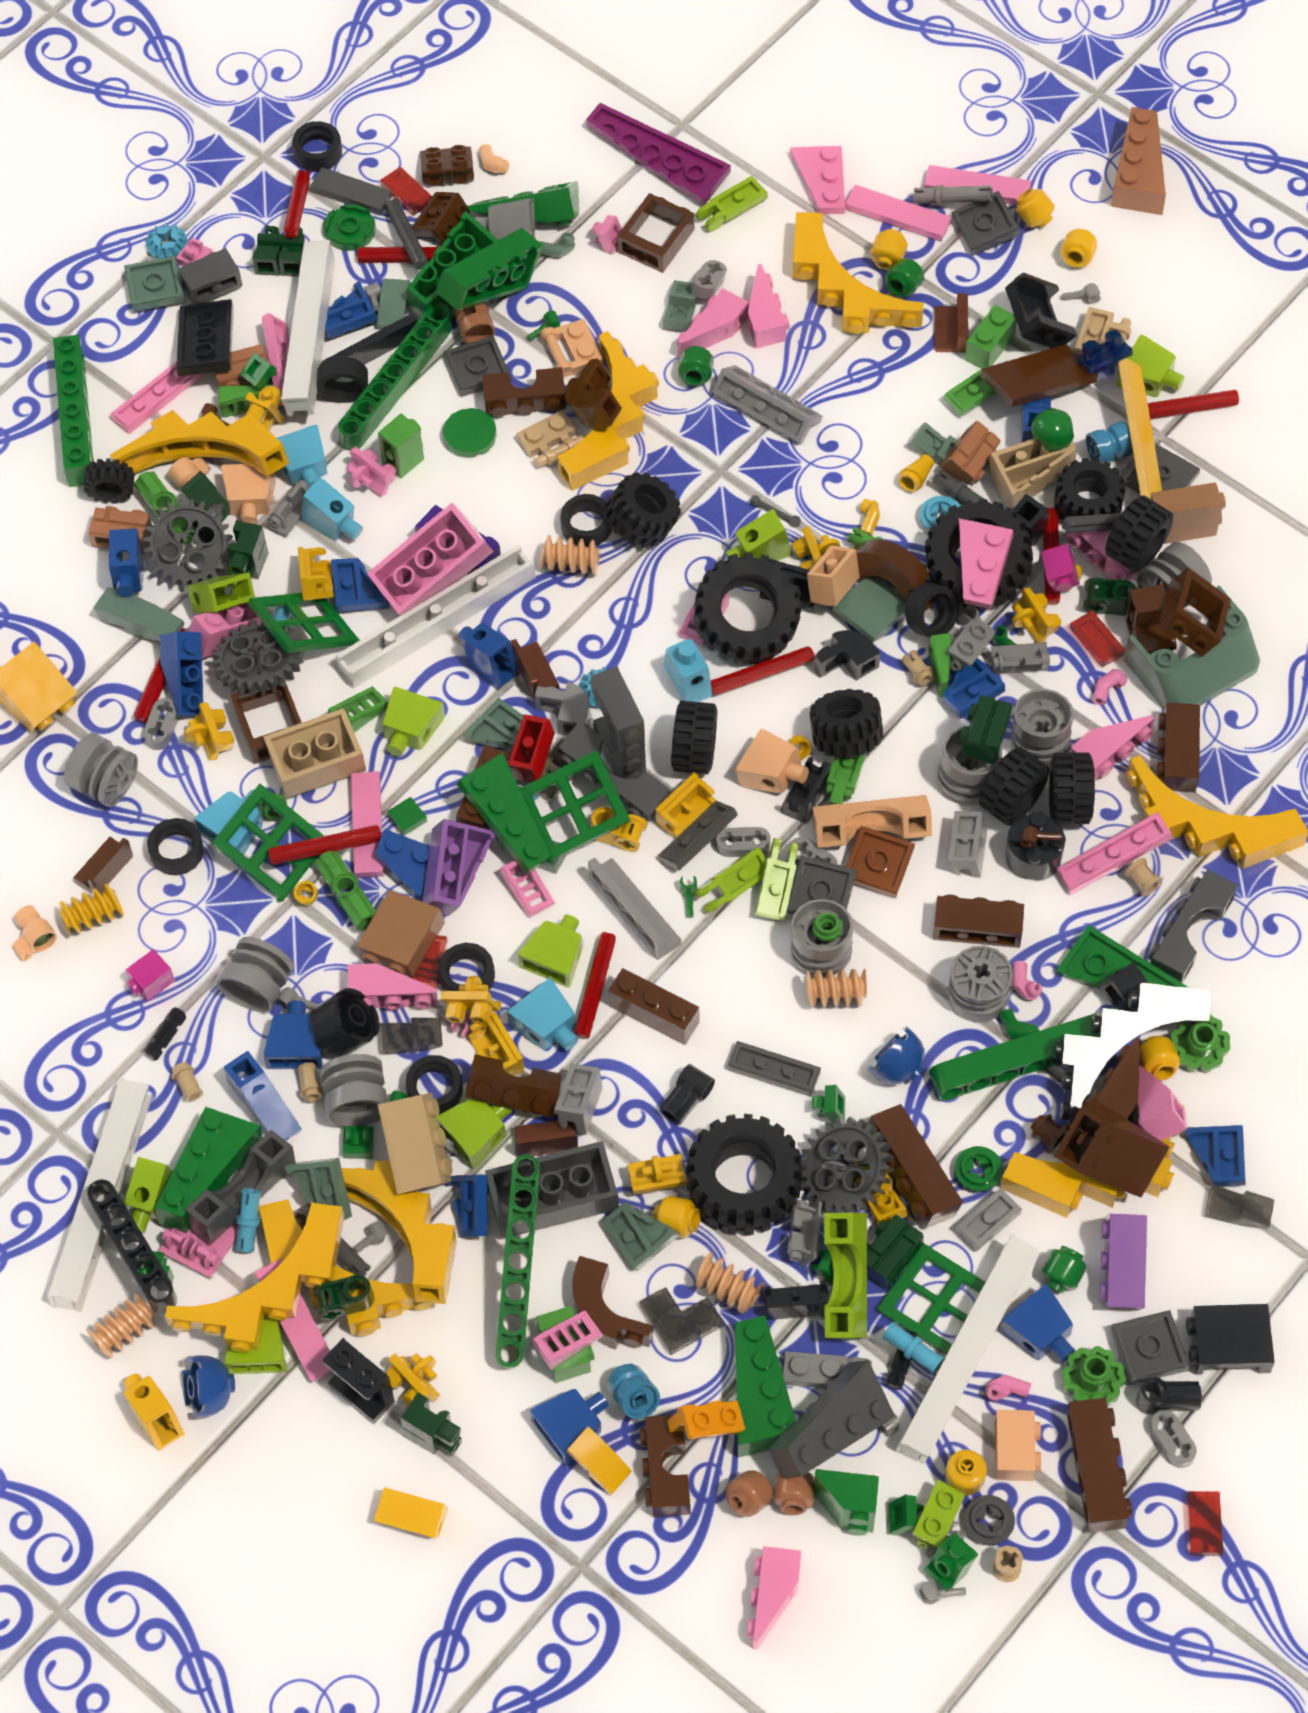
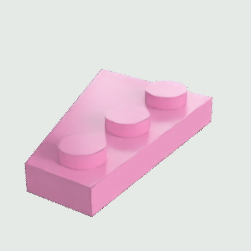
[790,146,845,214]
[959,519,1014,609]

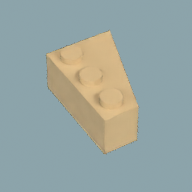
[988,439,1077,509]

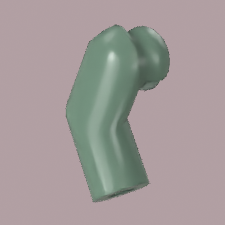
[539,233,575,258]

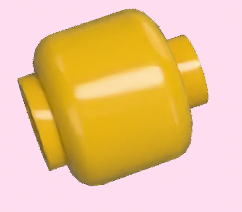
[1016,188,1055,228]
[1060,228,1097,268]
[870,229,908,270]
[1139,1036,1181,1081]
[653,1196,701,1238]
[945,1449,987,1496]

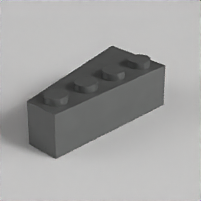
[768,1360,895,1478]

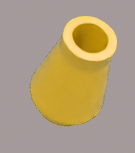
[898,454,934,492]

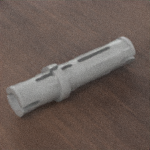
[913,185,993,206]

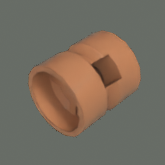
[453,302,495,344]

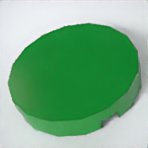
[323,204,376,251]
[443,408,497,458]

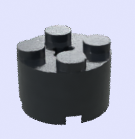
[1005,811,1066,881]
[310,988,380,1057]

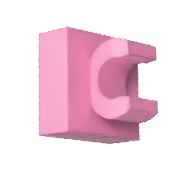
[590,215,622,253]
[176,238,213,266]

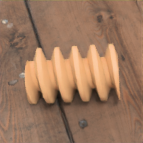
[541,535,600,575]
[806,969,867,1007]
[695,1252,765,1314]
[85,1292,154,1358]

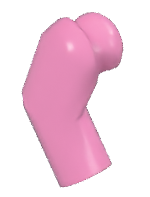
[1092,669,1127,705]
[1012,961,1042,1000]
[985,1375,1032,1401]

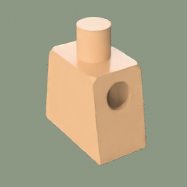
[221,464,276,524]
[735,729,809,793]

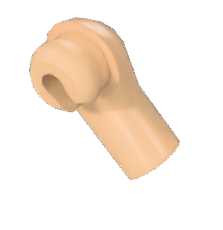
[479,144,509,174]

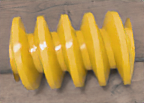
[59,884,124,937]

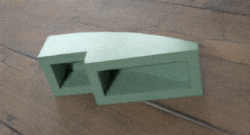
[93,587,185,642]

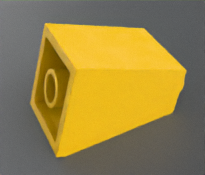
[0,641,78,733]

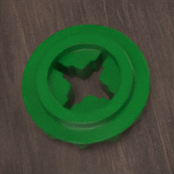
[954,1146,1003,1193]

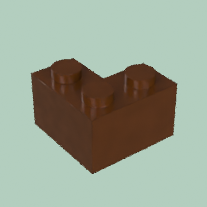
[1125,585,1177,654]

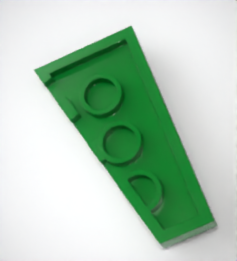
[456,752,551,875]
[1056,925,1188,990]

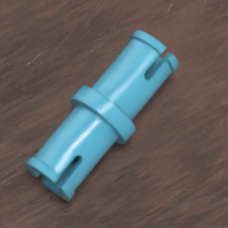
[235,1188,262,1253]
[882,1322,944,1374]

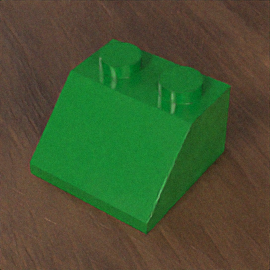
[814,1469,879,1535]

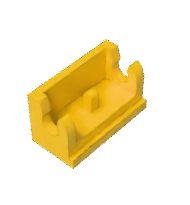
[298,547,334,601]
[655,772,717,839]
[468,1012,525,1076]
[374,1487,448,1539]

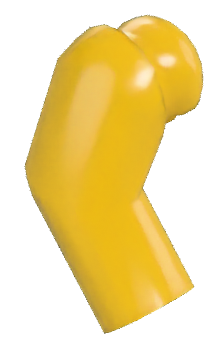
[860,499,880,536]

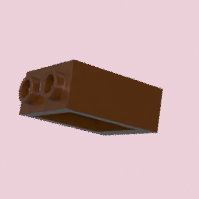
[617,193,695,273]
[1159,567,1231,657]
[230,681,302,764]

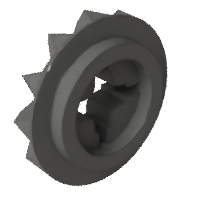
[964,1495,1015,1546]

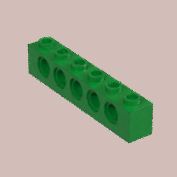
[53,334,94,487]

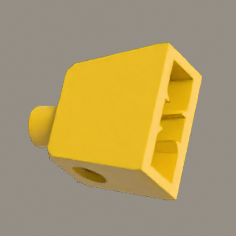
[123,1373,185,1451]

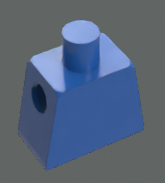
[109,528,144,597]
[458,623,519,690]
[264,1000,323,1069]
[1000,1284,1076,1363]
[530,1389,609,1466]

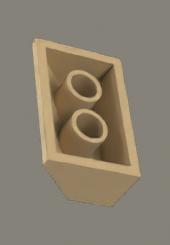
[263,708,366,799]
[377,1093,453,1194]

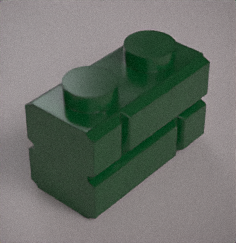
[959,695,1013,764]
[867,1215,924,1290]

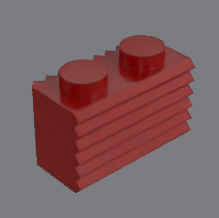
[507,714,555,783]

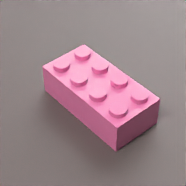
[367,503,494,616]

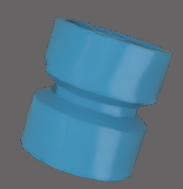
[1085,421,1133,463]
[607,1363,660,1419]

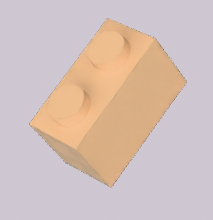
[807,545,860,606]
[995,1410,1041,1481]

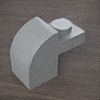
[535,682,590,736]

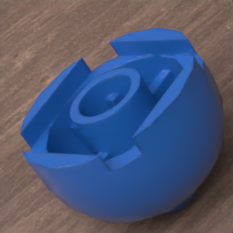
[867,1026,925,1085]
[182,1355,235,1419]

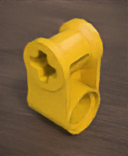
[591,807,648,852]

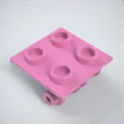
[159,1224,238,1279]

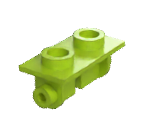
[912,1479,966,1549]

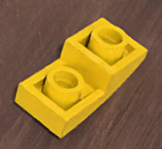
[855,1166,907,1225]
[566,1427,632,1495]

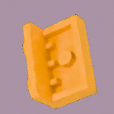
[667,1401,745,1440]

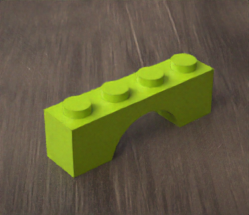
[824,1213,867,1338]

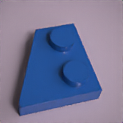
[325,281,378,339]
[330,558,389,612]
[943,658,1005,719]
[373,829,430,900]
[1184,1125,1246,1187]
[446,1175,489,1236]

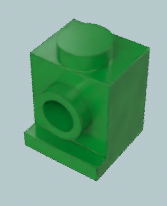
[924,1532,978,1592]

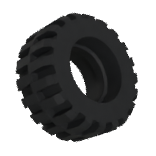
[925,499,1033,610]
[693,552,802,665]
[686,1113,802,1235]

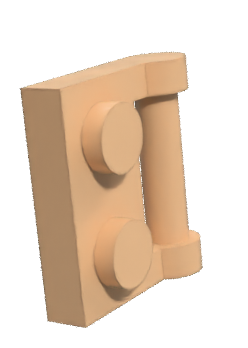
[540,319,604,378]

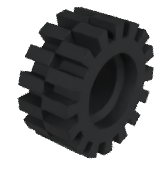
[83,458,135,504]

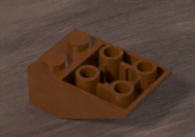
[1091,1037,1140,1123]
[1054,1098,1170,1198]

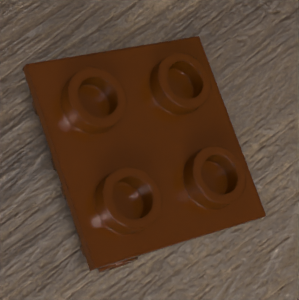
[420,145,474,186]

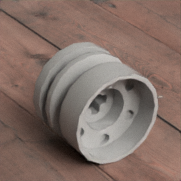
[1136,541,1212,608]
[1011,689,1074,765]
[937,726,1003,803]
[64,732,138,807]
[791,899,853,977]
[217,937,294,1013]
[948,945,1013,1023]
[320,1054,387,1127]

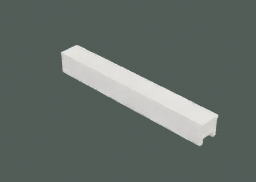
[281,240,335,416]
[336,545,536,689]
[47,1077,153,1312]
[896,1234,1038,1464]

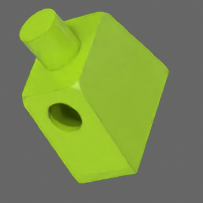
[1116,334,1185,397]
[725,509,793,561]
[188,572,255,613]
[382,686,445,756]
[518,914,583,988]
[437,1099,512,1169]
[124,1156,172,1233]
[225,1314,287,1375]

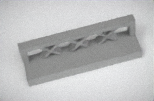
[712,365,823,443]
[588,857,681,960]

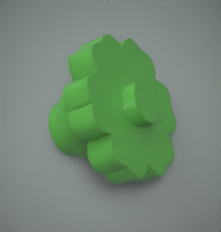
[1169,1014,1231,1073]
[1061,1346,1126,1407]

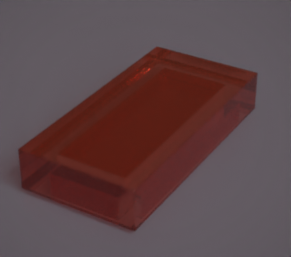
[380,167,432,216]
[1069,610,1125,668]
[409,935,448,991]
[1187,1491,1223,1556]

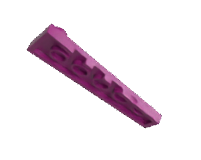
[586,103,731,206]

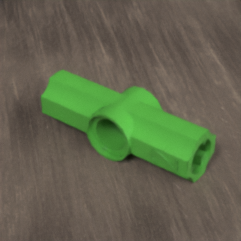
[134,471,196,545]
[315,851,376,931]

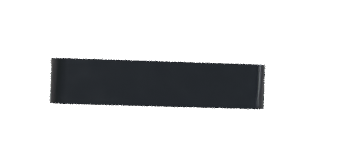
[87,1179,177,1313]

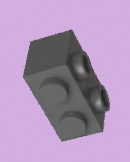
[178,248,242,304]

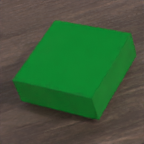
[387,796,427,836]

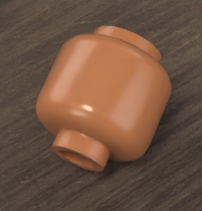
[726,1470,773,1517]
[774,1472,815,1515]

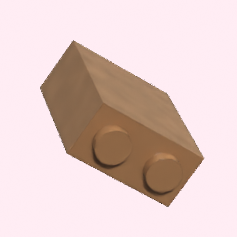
[1150,482,1226,544]
[357,890,445,979]

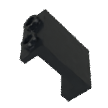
[1005,272,1077,348]
[1186,1304,1275,1375]
[323,1338,395,1424]

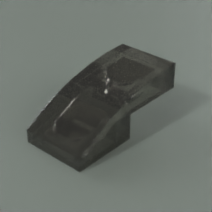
[379,1017,443,1054]
[1204,1185,1275,1229]

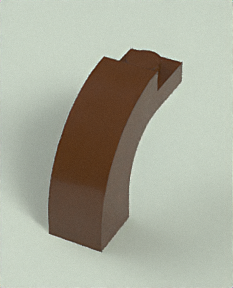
[565,358,622,428]
[853,539,937,612]
[572,1256,653,1350]

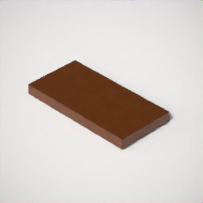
[980,344,1098,408]

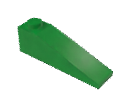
[468,181,579,226]

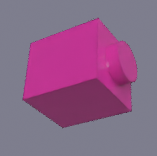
[1041,544,1080,592]
[125,949,175,1002]

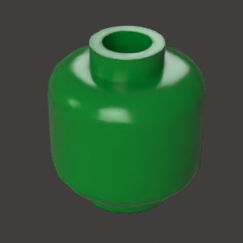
[885,258,924,298]
[678,346,714,386]
[1041,1245,1087,1294]

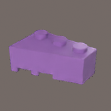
[422,819,496,916]
[1100,1213,1147,1310]

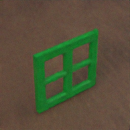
[248,593,360,653]
[519,750,631,863]
[211,783,324,902]
[876,1243,985,1356]

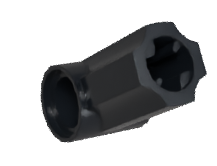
[659,1064,715,1125]
[1136,1377,1202,1415]

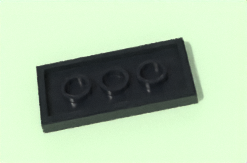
[176,299,234,377]

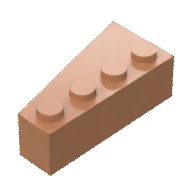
[1111,107,1166,215]

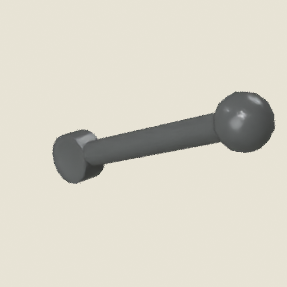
[750,495,801,527]
[887,1173,918,1226]

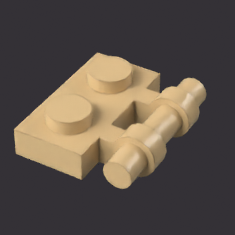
[1074,307,1132,366]
[516,410,584,468]

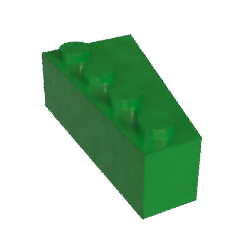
[407,211,498,318]
[436,228,544,310]
[155,1106,262,1233]
[735,1315,796,1458]

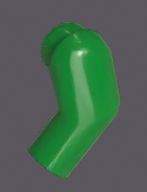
[999,1008,1040,1039]

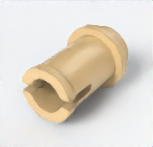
[902,650,934,686]
[171,1062,203,1102]
[297,1063,323,1103]

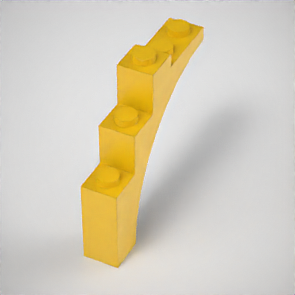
[792,212,924,334]
[558,331,659,491]
[110,410,289,477]
[1126,755,1308,869]
[1000,1105,1187,1218]
[342,1160,457,1304]
[259,1199,435,1336]
[165,1203,345,1353]

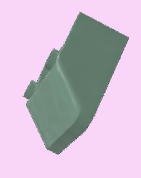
[1124,585,1260,710]

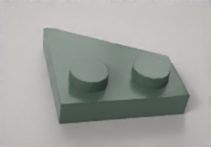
[463,697,523,751]
[285,1157,352,1220]
[602,1202,681,1270]

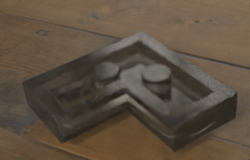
[639,1287,724,1355]

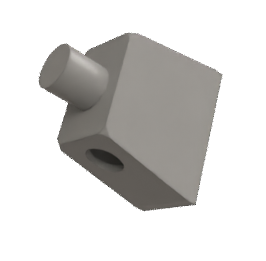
[475,198,536,240]

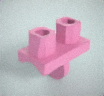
[346,447,397,497]

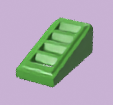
[219,385,273,417]
[928,633,952,698]
[327,686,389,733]

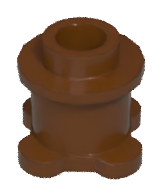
[1030,1114,1069,1154]

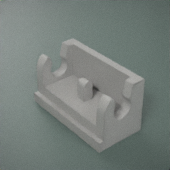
[948,811,988,877]
[554,1063,602,1135]

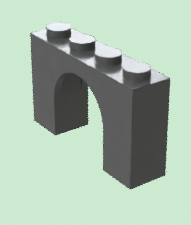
[590,666,646,779]

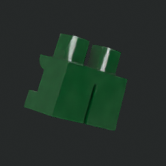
[252,225,305,277]
[226,520,269,580]
[401,1392,462,1456]

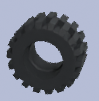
[1054,458,1125,520]
[605,472,681,548]
[1105,495,1174,572]
[809,689,884,758]
[671,700,718,775]
[978,747,1050,826]
[1049,752,1095,824]

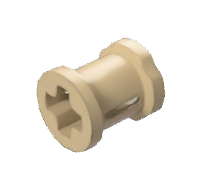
[1124,858,1163,896]
[993,1545,1023,1583]

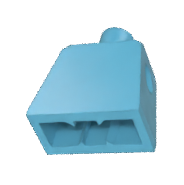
[277,424,328,490]
[302,477,363,541]
[663,639,712,702]
[194,789,263,855]
[507,977,578,1051]

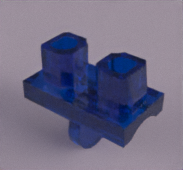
[1077,329,1133,377]

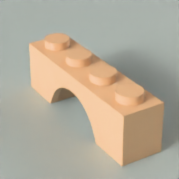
[812,795,932,848]

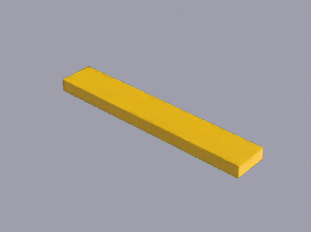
[1118,358,1162,498]

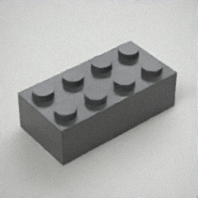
[485,1141,619,1239]

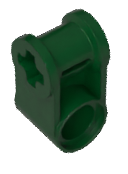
[180,470,230,521]
[1083,577,1137,616]
[312,1274,375,1321]

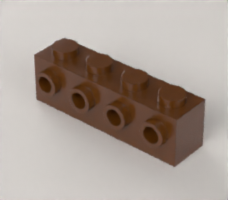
[867,1104,963,1229]
[1066,1398,1132,1533]

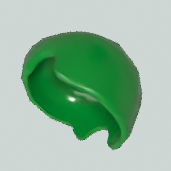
[1031,408,1074,451]

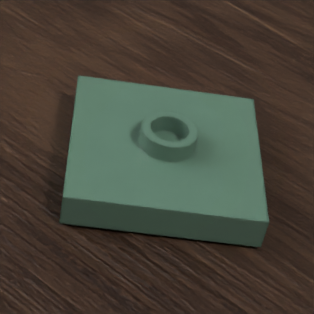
[124,255,185,312]

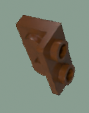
[412,192,470,246]

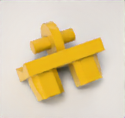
[245,386,284,431]
[792,526,841,570]
[1012,587,1062,643]
[184,702,234,761]
[440,976,502,1024]
[628,1154,687,1195]
[386,1353,441,1405]

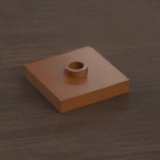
[846,826,916,898]

